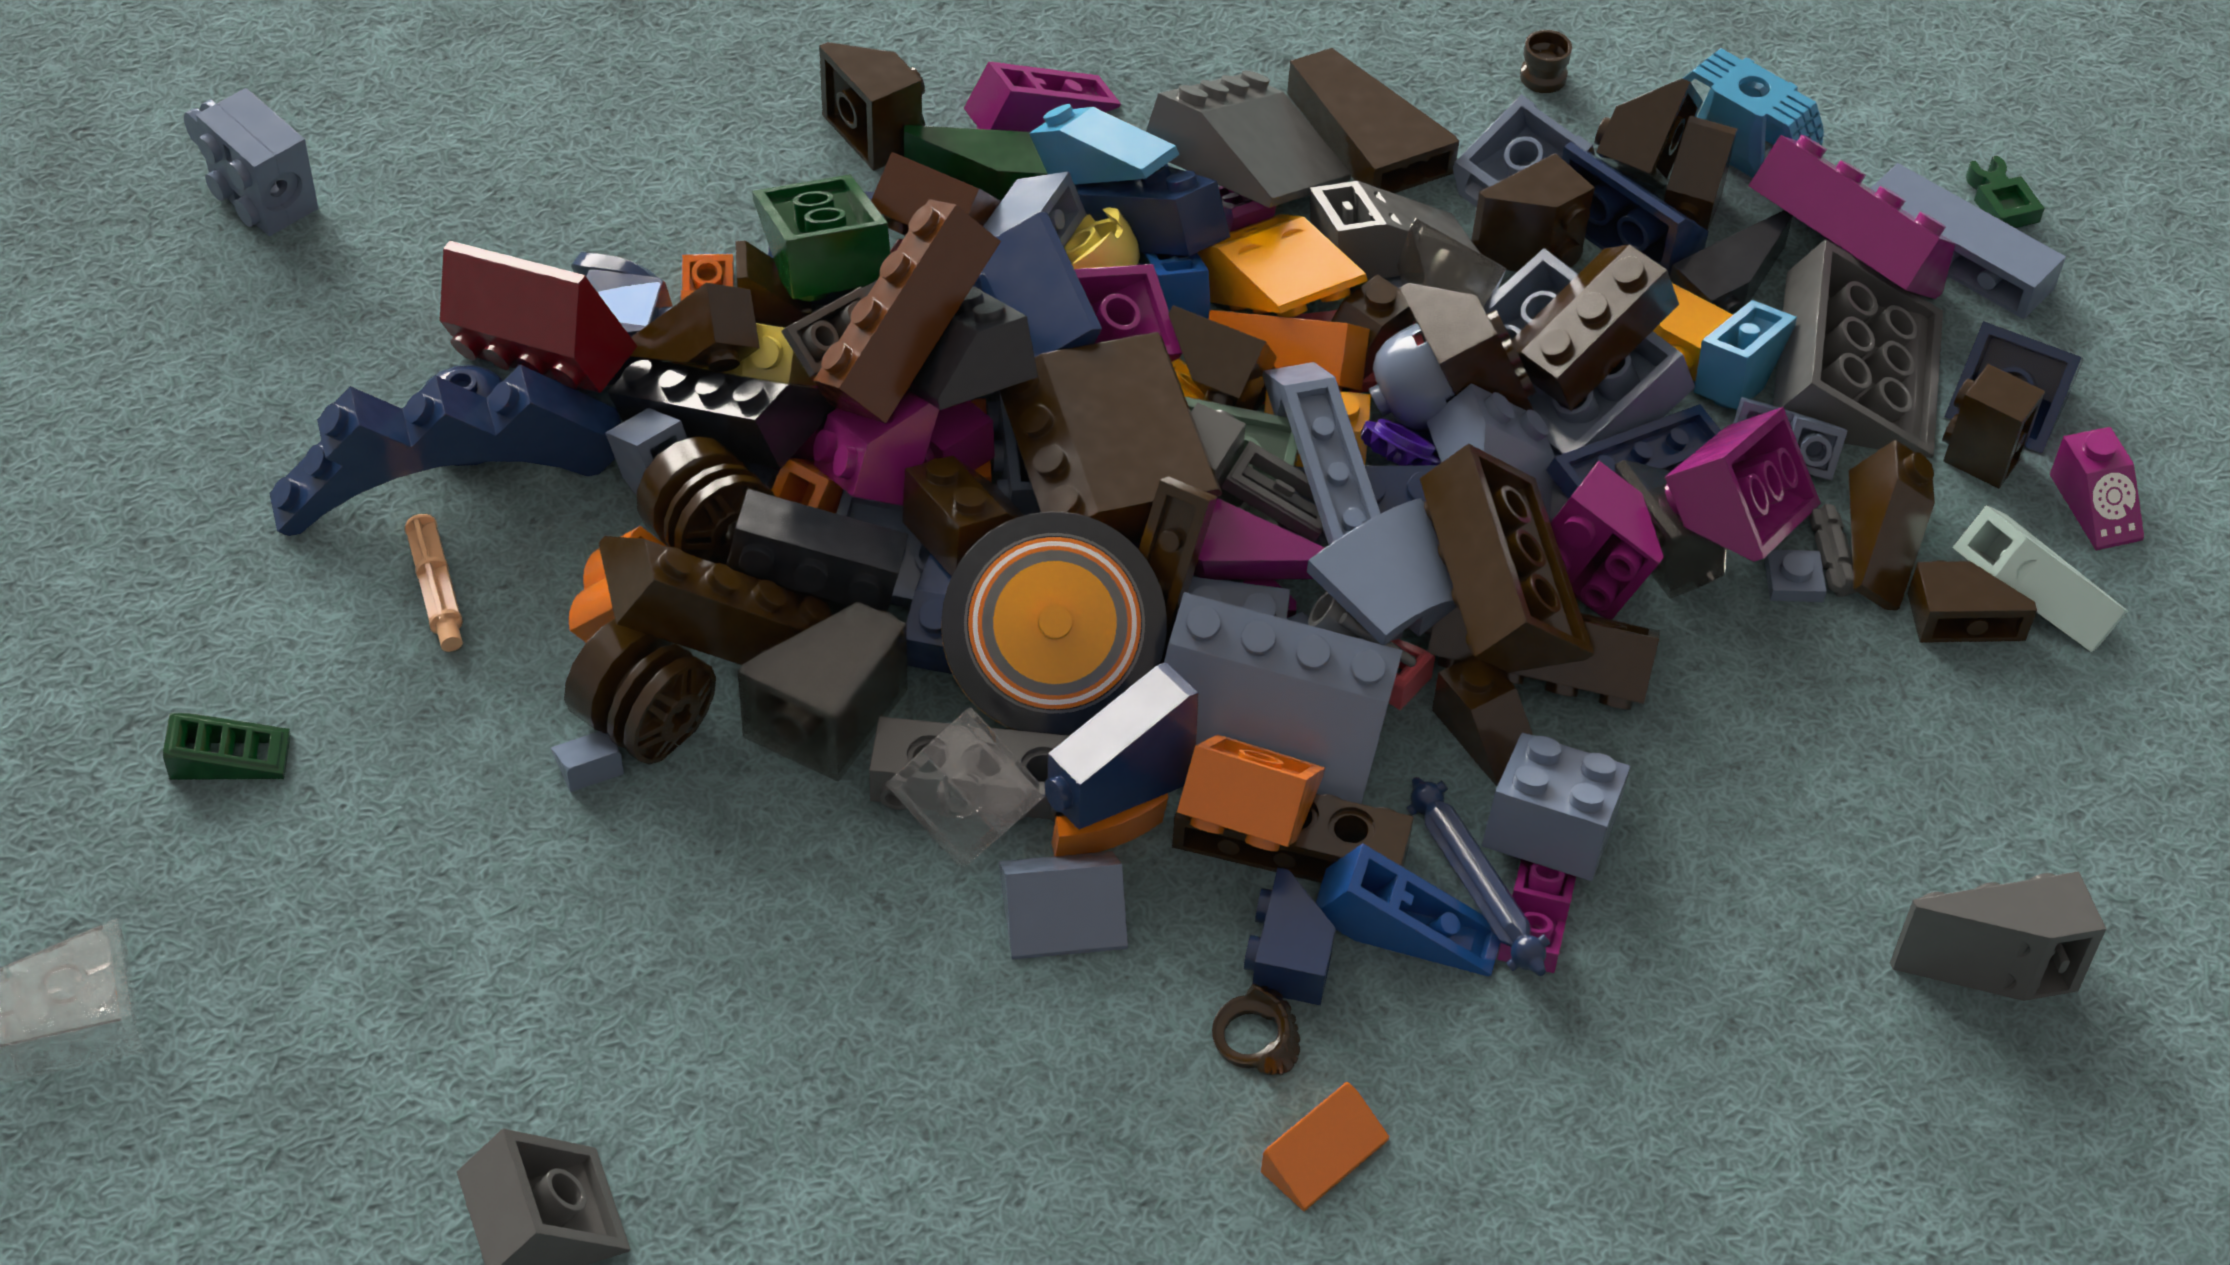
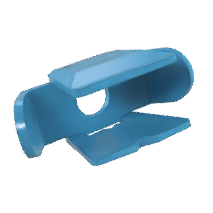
[1682,48,1824,178]

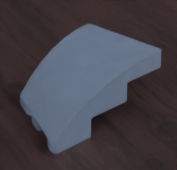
[1306,498,1457,645]

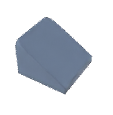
[551,731,624,792]

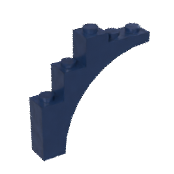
[269,365,621,536]

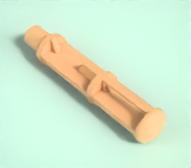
[405,514,463,652]

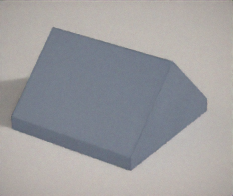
[999,851,1128,959]

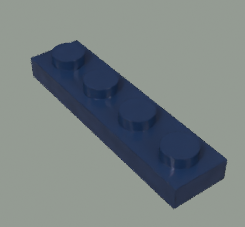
[1546,404,1721,499]

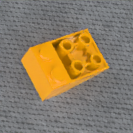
[1197,214,1368,317]

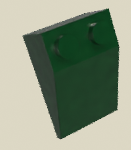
[752,174,891,302]

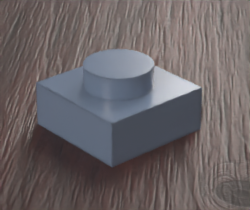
[1764,550,1826,602]

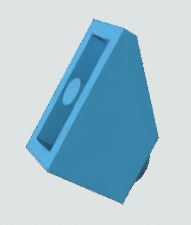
[1694,300,1797,410]

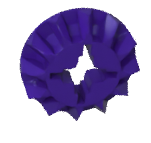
[1360,419,1441,466]

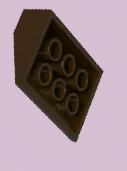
[999,332,1222,542]

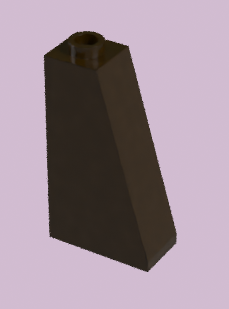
[1287,48,1459,194]

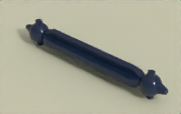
[1406,777,1551,976]

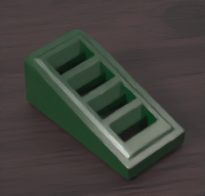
[163,713,291,780]

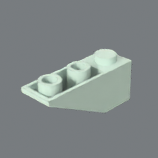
[1953,505,2128,652]

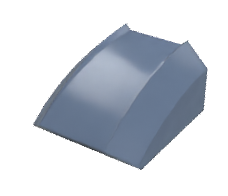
[1453,94,1595,207]

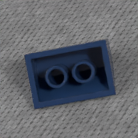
[1562,142,1709,277]
[973,212,1102,357]

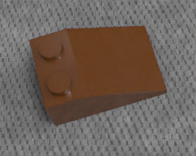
[871,152,1001,236]

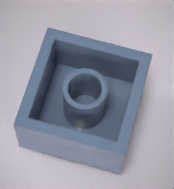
[1482,732,1631,881]

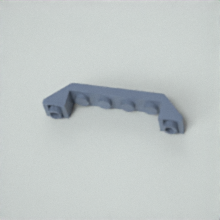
[1262,362,1403,640]

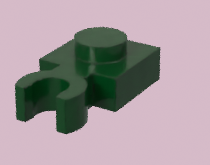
[1966,156,2045,228]

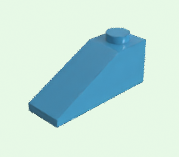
[1029,104,1180,184]

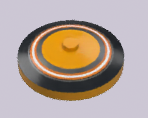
[941,512,1167,736]

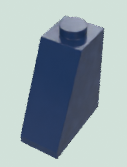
[1044,662,1199,830]

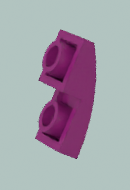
[1497,859,1576,973]

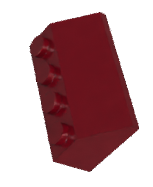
[440,241,638,393]

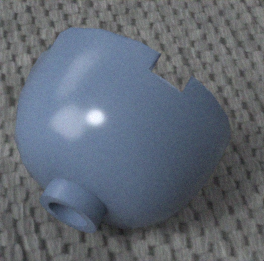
[1369,323,1455,431]

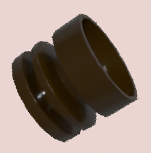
[637,437,775,565]
[564,619,716,764]

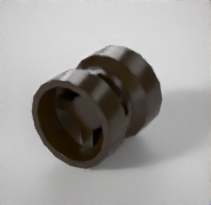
[1520,30,1572,93]

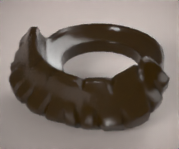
[1212,984,1300,1075]

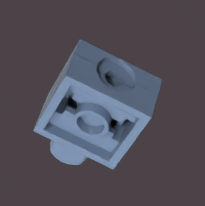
[184,88,319,236]

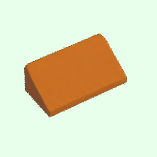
[1261,1082,1389,1212]

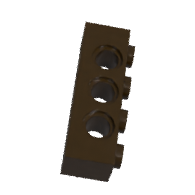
[1172,794,1414,883]

